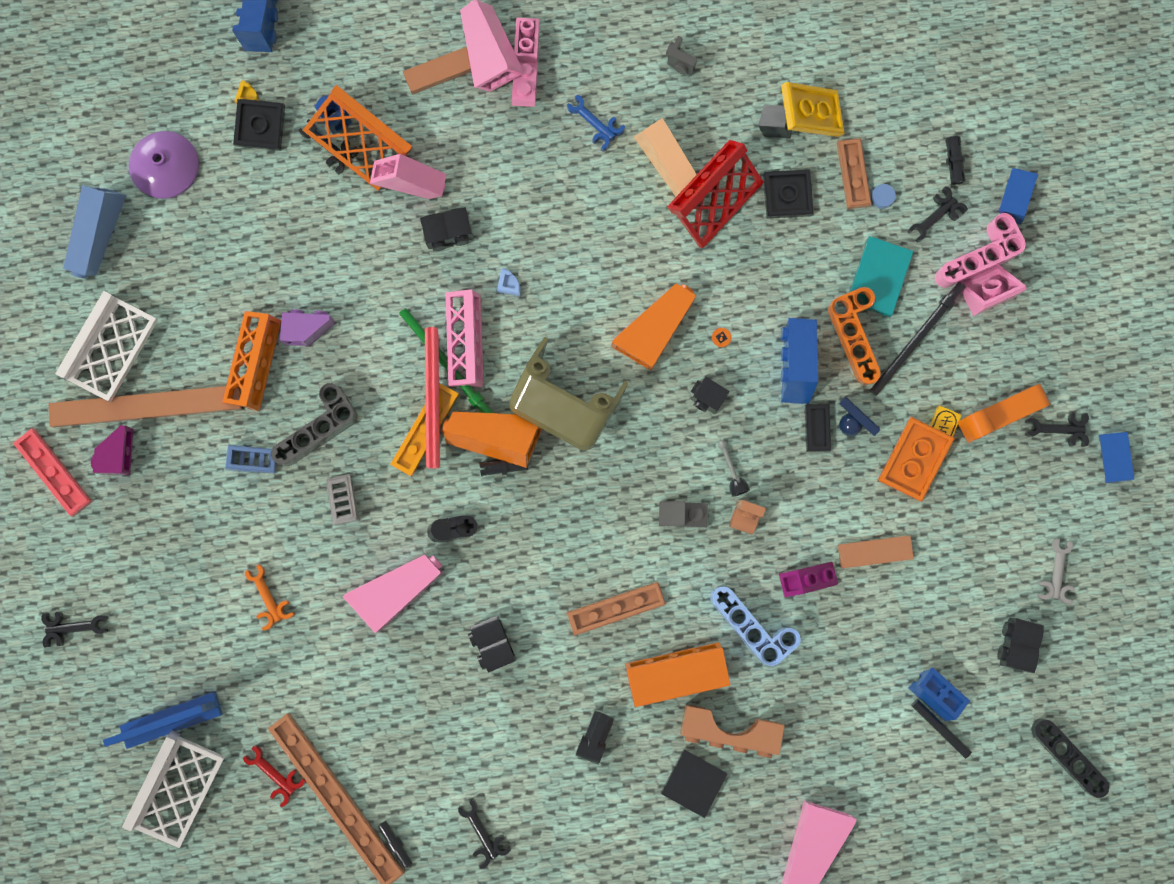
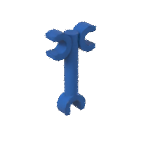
[567,95,625,152]

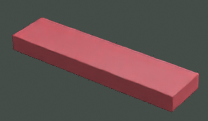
[13,428,93,517]

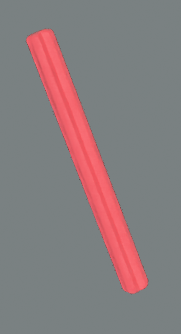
[425,327,440,469]

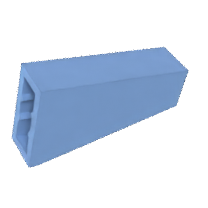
[63,185,126,279]

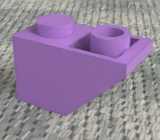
[280,309,334,346]

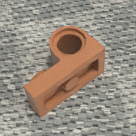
[729,500,766,535]

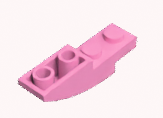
[512,18,539,107]

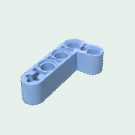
[710,587,801,666]

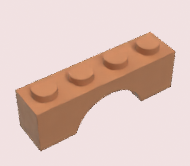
[680,704,785,758]

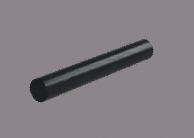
[911,699,972,759]

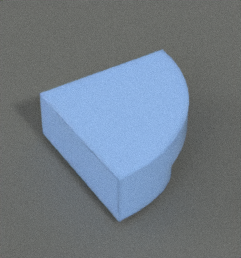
[497,268,521,296]

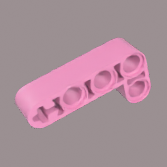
[935,213,1026,288]

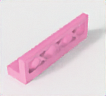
[446,290,484,387]

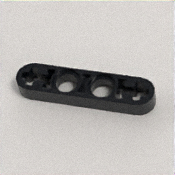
[1031,719,1110,798]

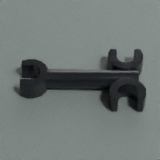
[299,119,359,175]
[907,186,968,243]
[1025,412,1089,447]
[41,612,108,648]
[458,799,511,869]

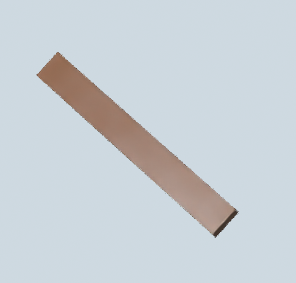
[49,386,242,428]
[268,713,405,884]

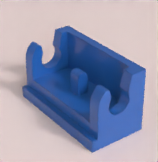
[998,168,1038,225]
[1098,432,1134,483]
[908,667,970,721]

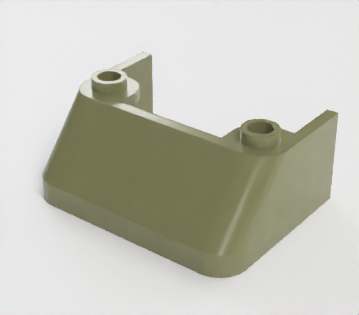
[509,337,628,451]

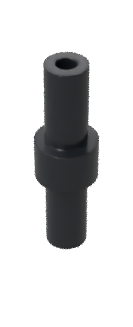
[378,820,412,869]

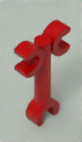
[242,745,306,808]

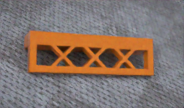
[222,311,281,411]

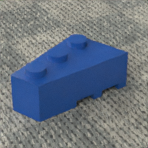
[232,0,279,52]
[781,318,818,404]

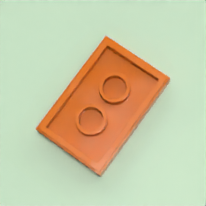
[878,417,955,502]

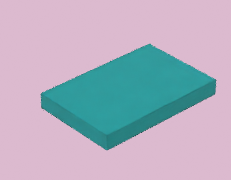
[849,236,913,317]

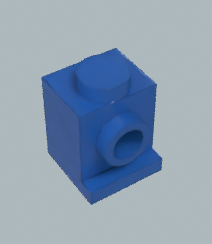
[314,95,352,135]

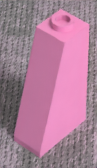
[460,0,523,92]
[343,555,443,633]
[782,800,857,884]

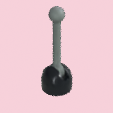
[718,440,750,497]

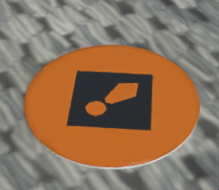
[712,328,732,347]

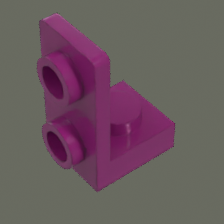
[779,562,838,597]

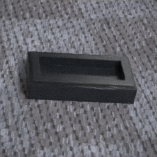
[805,404,831,452]

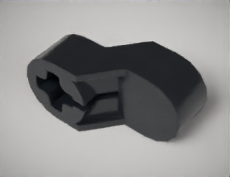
[427,515,478,543]

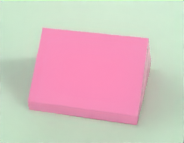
[961,265,1027,317]

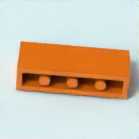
[625,642,731,707]

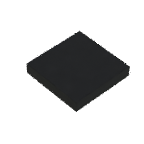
[233,99,285,151]
[763,169,814,219]
[661,749,727,818]

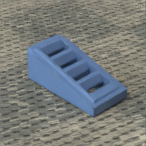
[225,445,276,474]

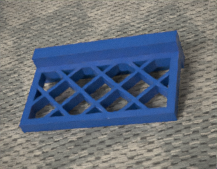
[103,692,223,749]

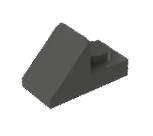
[659,501,708,528]

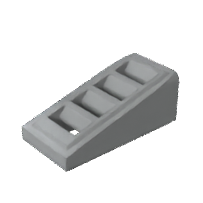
[326,474,360,526]

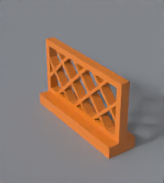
[303,85,413,191]

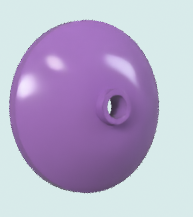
[129,131,199,199]

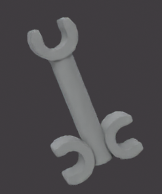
[1036,539,1075,604]

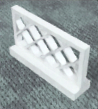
[56,291,158,402]
[122,730,225,848]

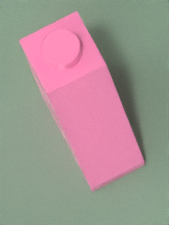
[370,154,446,199]

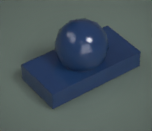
[838,397,880,437]

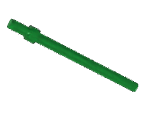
[399,308,493,413]

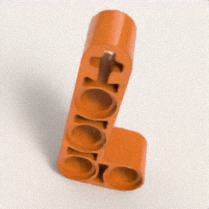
[828,287,880,385]
[958,383,1051,443]

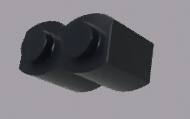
[420,207,474,251]
[468,616,517,673]
[997,618,1044,673]

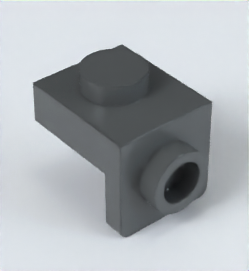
[666,36,697,76]

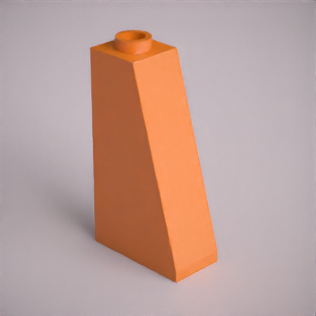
[611,283,696,371]
[442,412,542,468]

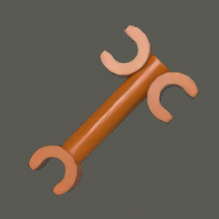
[245,565,295,630]

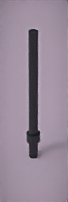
[869,282,966,396]

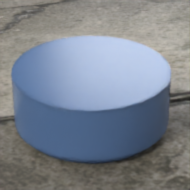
[871,184,896,209]

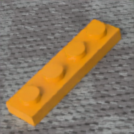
[390,383,459,477]

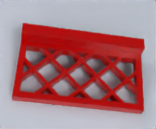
[667,140,764,248]

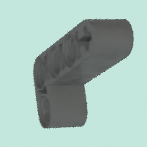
[271,383,358,466]

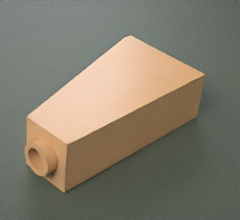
[634,118,697,196]

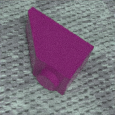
[91,425,134,476]

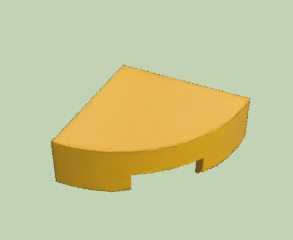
[235,80,259,104]

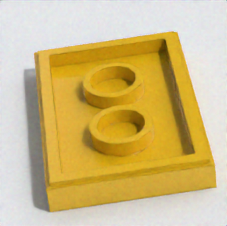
[781,82,845,137]

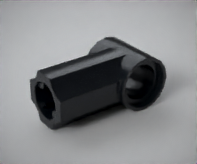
[575,711,614,765]

